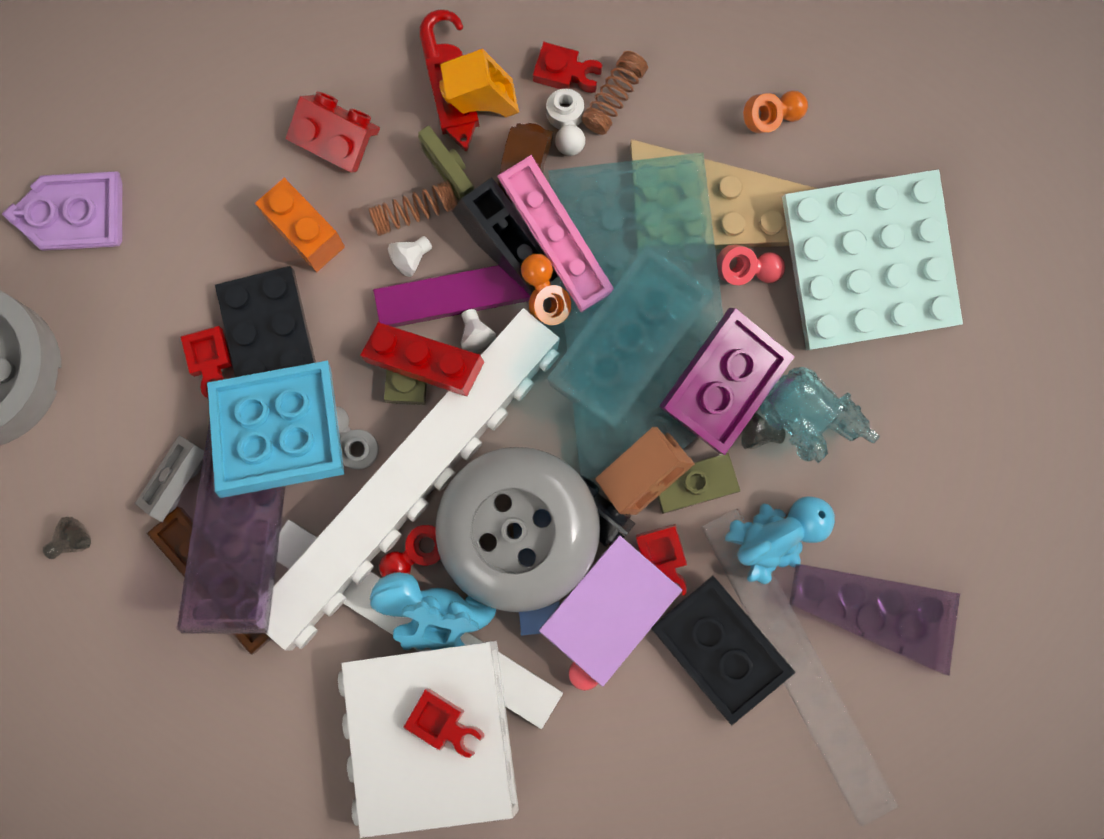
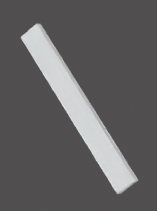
[266,520,563,729]

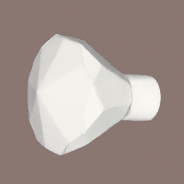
[388,236,432,277]
[460,309,497,353]

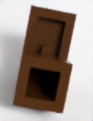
[498,123,554,203]

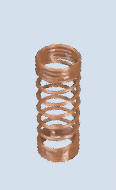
[581,51,648,135]
[369,180,457,236]

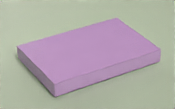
[538,535,682,687]

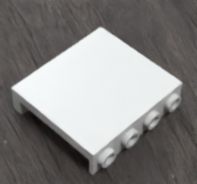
[338,641,519,838]

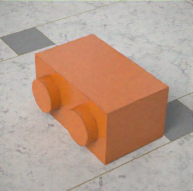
[255,177,345,272]

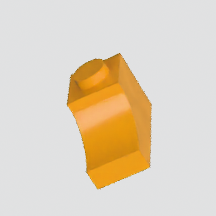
[440,48,519,118]

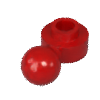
[379,525,441,578]

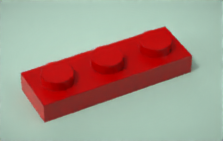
[360,322,484,397]

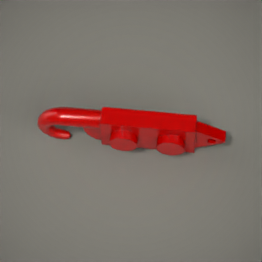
[419,9,480,152]

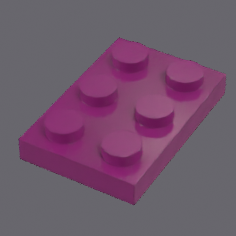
[659,308,794,455]

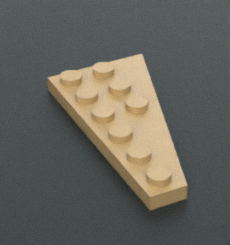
[630,139,818,253]

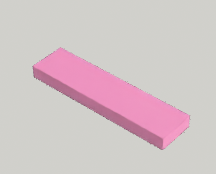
[497,155,615,313]

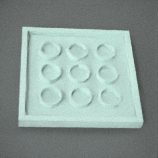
[782,169,963,350]

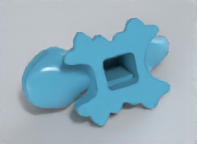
[725,496,835,585]
[370,572,497,650]

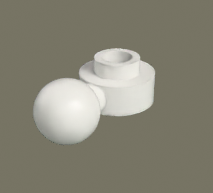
[546,89,585,156]

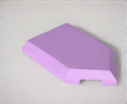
[2,171,122,251]

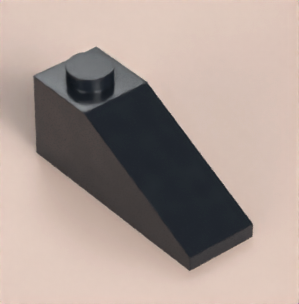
[452,177,558,296]

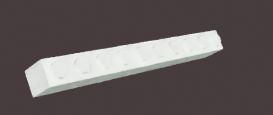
[247,308,560,650]

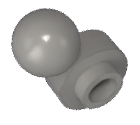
[336,406,379,469]

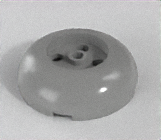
[435,447,600,612]

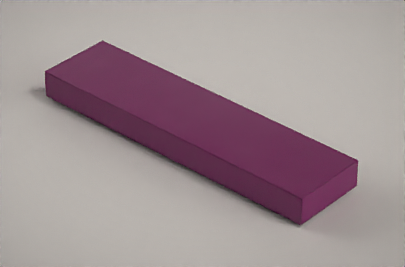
[373,265,530,327]

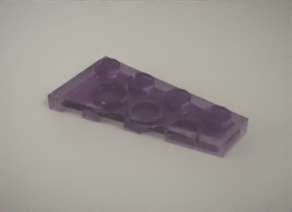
[789,564,960,676]

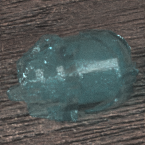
[760,367,880,464]

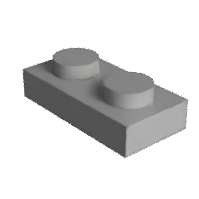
[135,435,207,522]

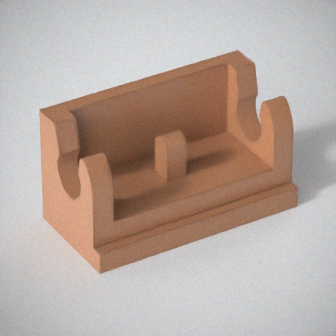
[595,427,695,515]

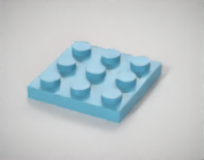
[207,360,345,498]

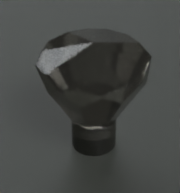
[740,412,786,449]
[43,516,91,560]

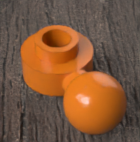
[743,91,808,133]
[521,254,571,325]

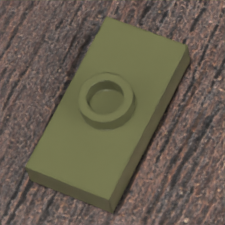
[418,125,474,201]
[657,453,741,514]

